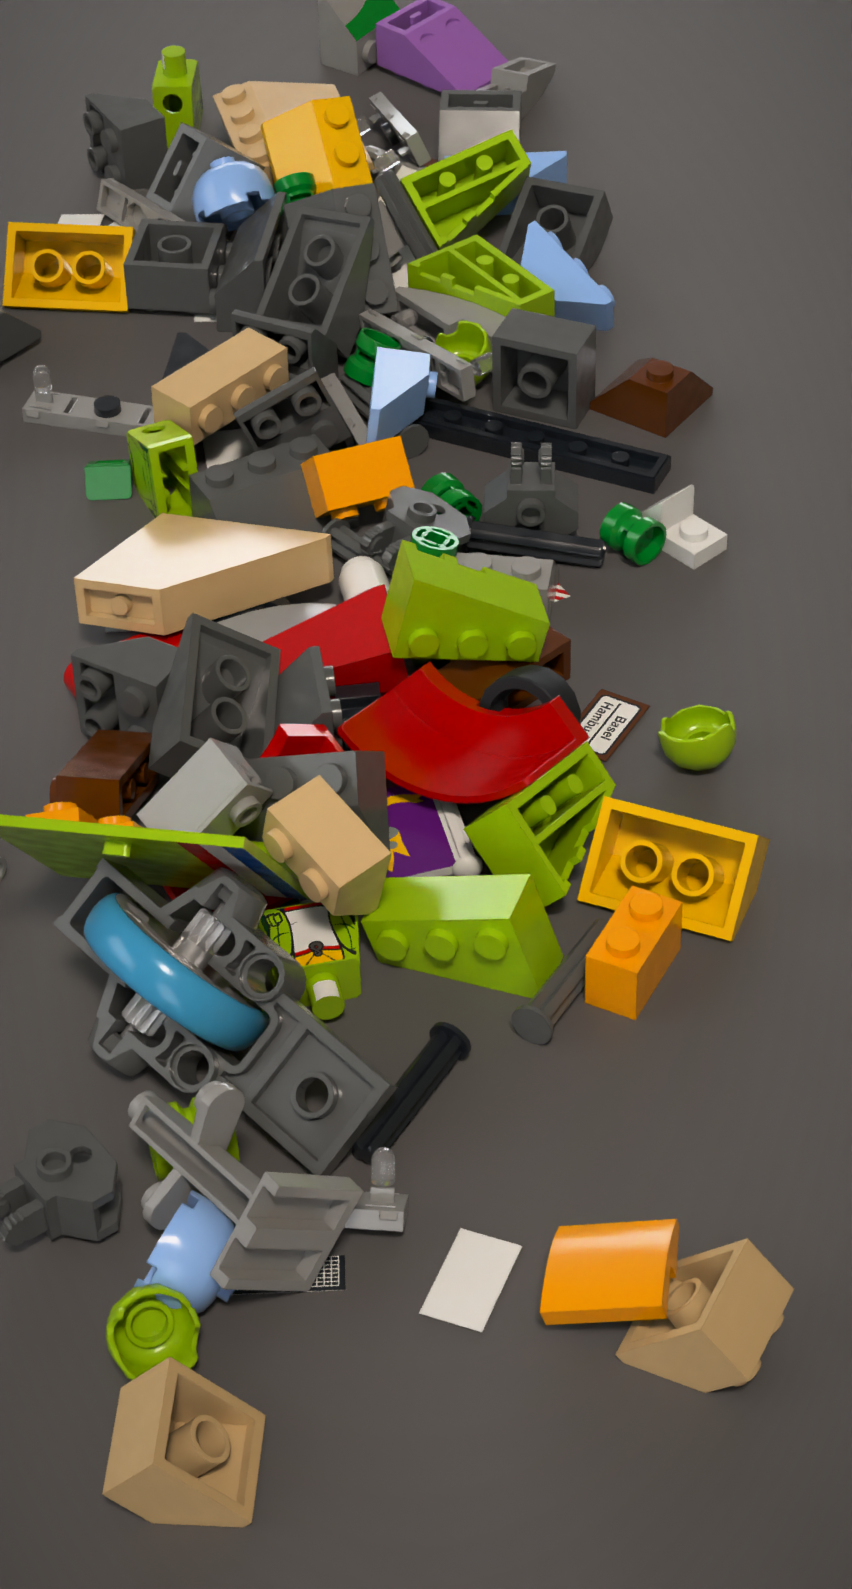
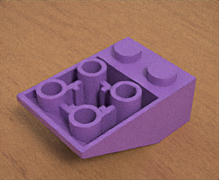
[376,0,509,92]

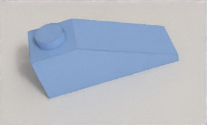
[366,347,438,443]

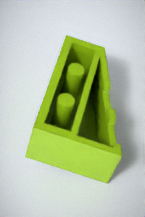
[400,129,531,250]
[407,234,555,317]
[381,539,550,662]
[464,741,616,907]
[361,874,564,999]

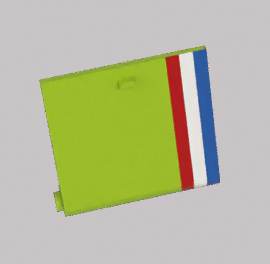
[0,814,311,900]

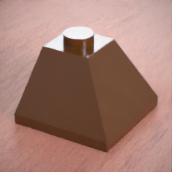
[590,357,713,438]

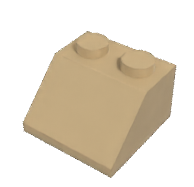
[262,775,391,916]
[615,1238,794,1393]
[102,1357,266,1528]

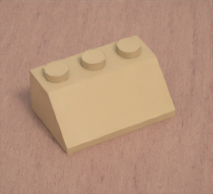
[151,327,289,445]

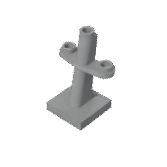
[128,1081,364,1291]

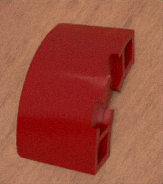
[337,662,590,804]

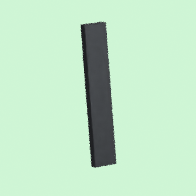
[412,398,671,494]

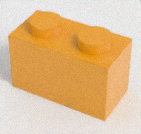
[301,435,415,520]
[585,885,683,1021]

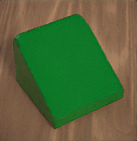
[84,459,134,500]

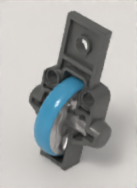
[53,858,398,1176]

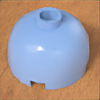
[192,156,275,232]
[134,1190,236,1314]

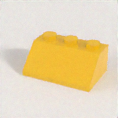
[260,96,373,195]
[2,222,136,313]
[577,796,770,941]

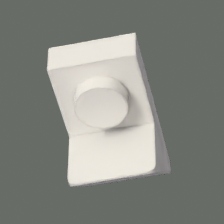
[641,484,727,570]

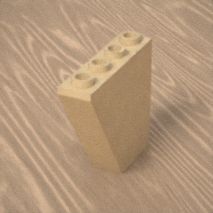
[74,513,334,635]

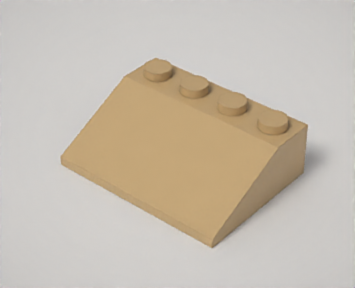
[213,81,375,194]

